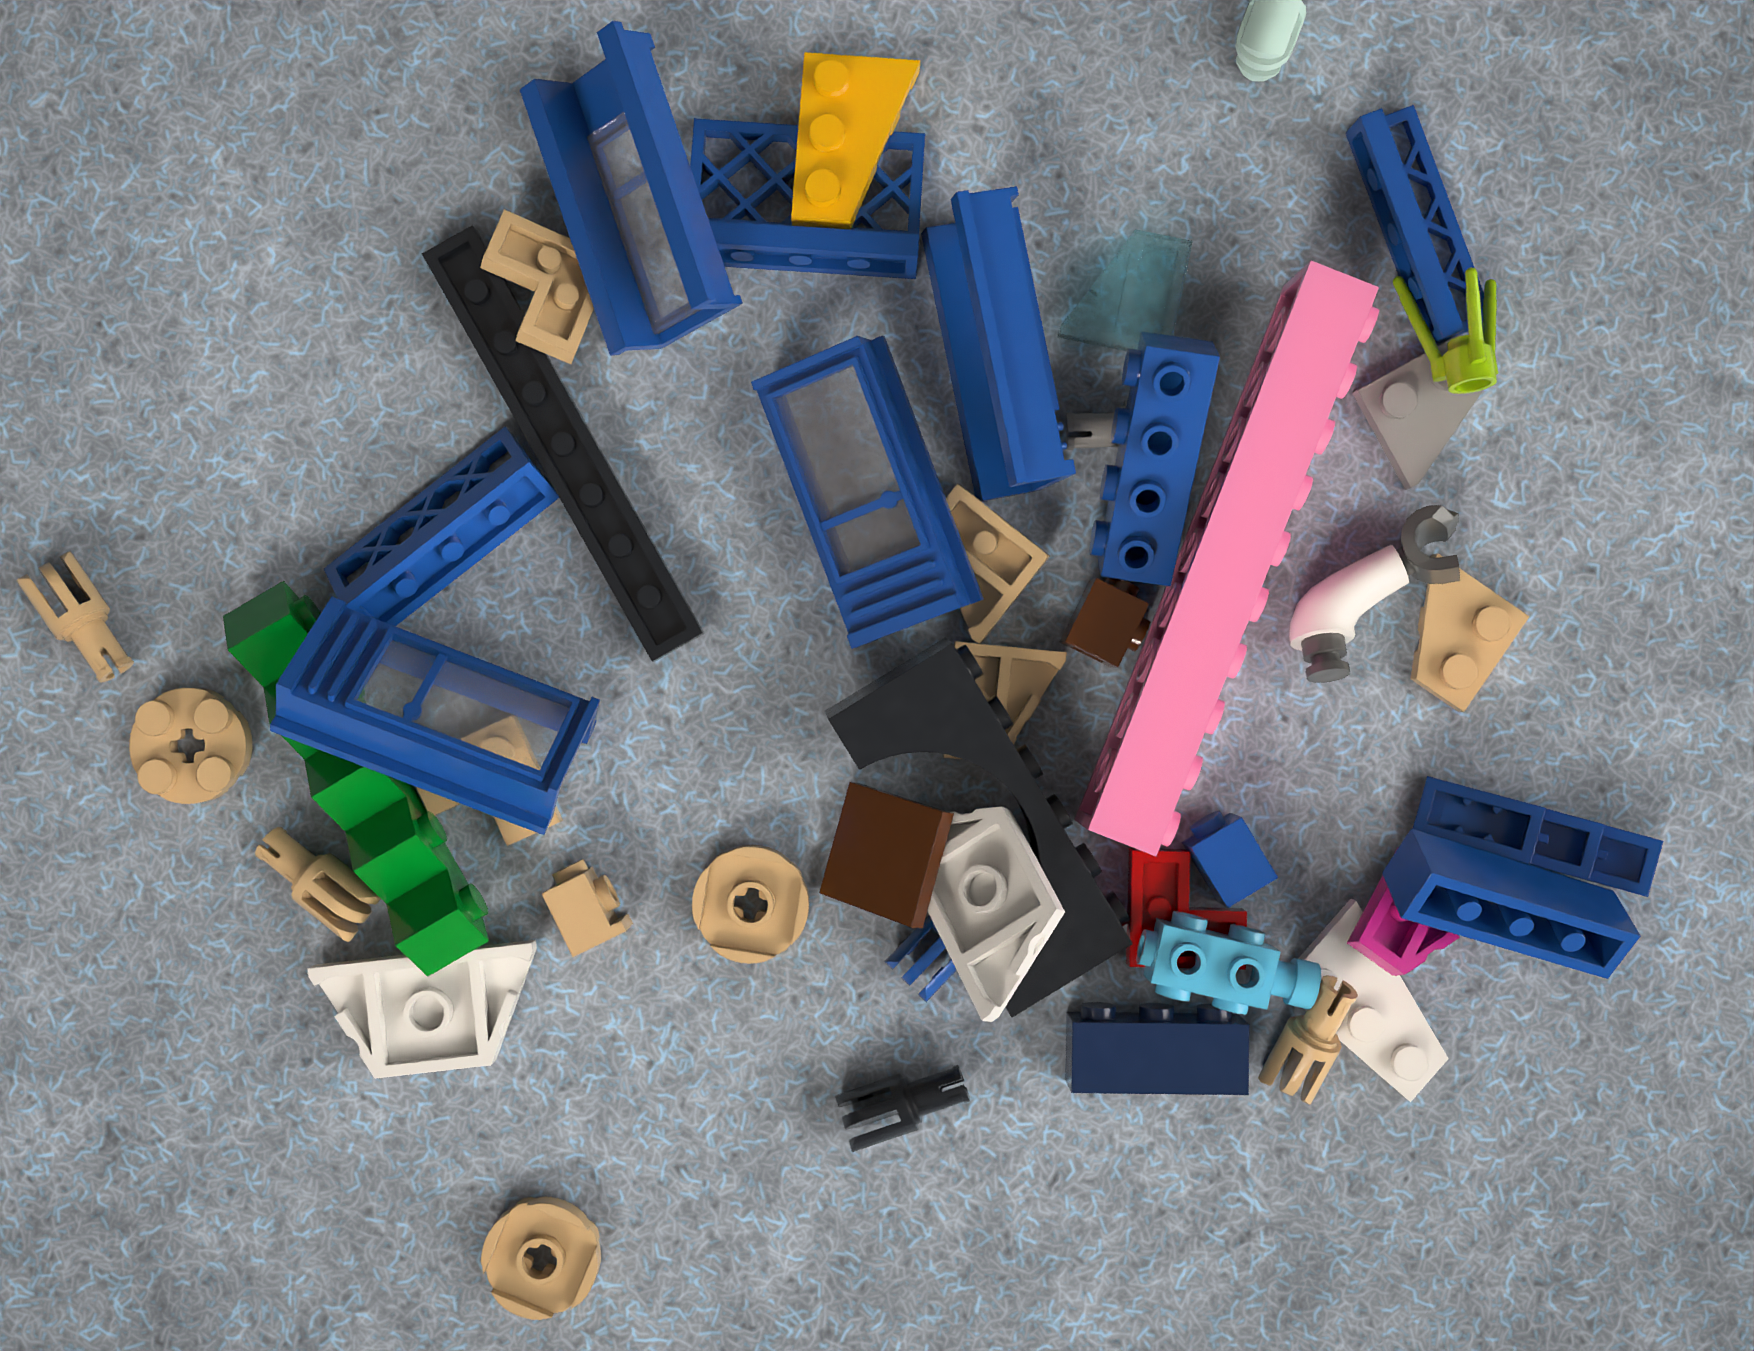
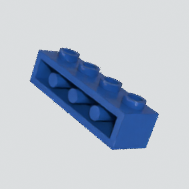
[1089,331,1220,586]
[1382,828,1641,979]

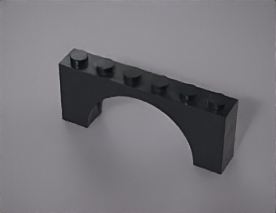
[825,637,1133,1018]

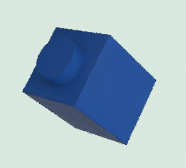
[1181,811,1278,908]

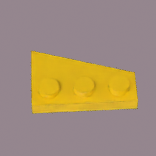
[791,52,921,230]

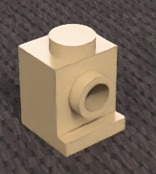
[542,859,633,957]

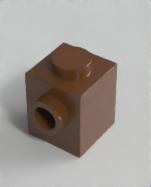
[1059,577,1151,668]

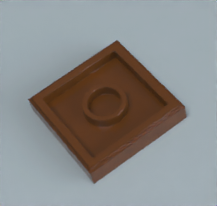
[819,782,954,928]

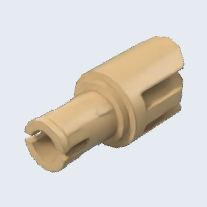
[16,551,134,683]
[255,827,381,942]
[1258,975,1358,1105]

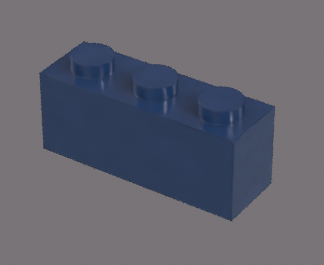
[1065,1002,1250,1095]

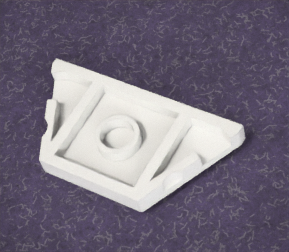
[928,806,1065,1022]
[308,940,537,1079]

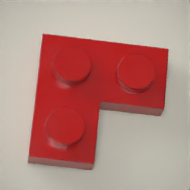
[1126,848,1247,970]

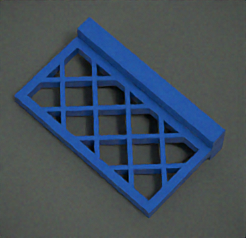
[690,118,925,279]

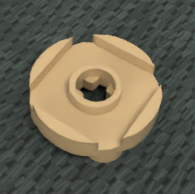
[129,688,252,804]
[692,845,809,964]
[481,1196,601,1320]

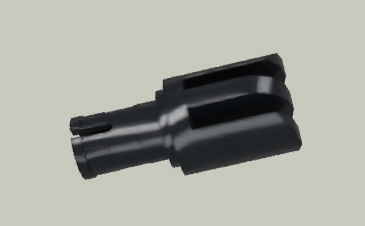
[835,1065,970,1152]

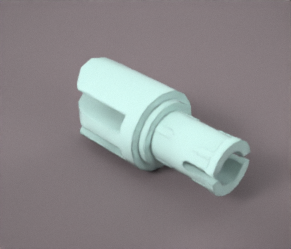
[1235,0,1307,82]

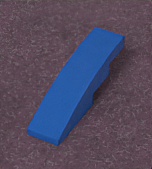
[1413,776,1664,897]

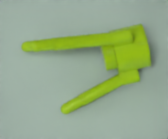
[1393,267,1499,394]

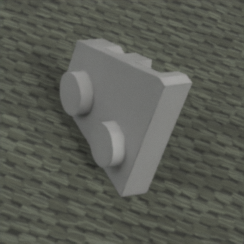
[1352,335,1483,490]

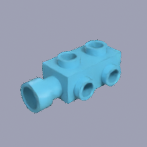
[1136,911,1321,1014]

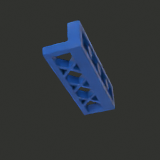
[1345,105,1484,344]
[323,426,559,626]

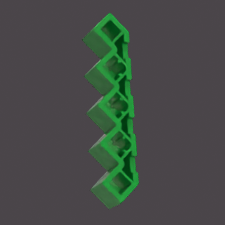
[223,581,489,977]

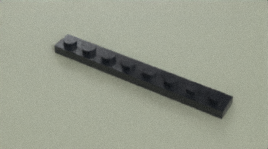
[422,225,705,662]

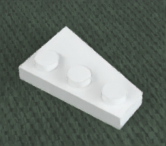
[1298,899,1449,1102]

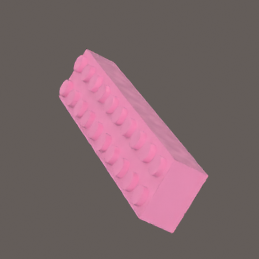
[1074,260,1379,856]

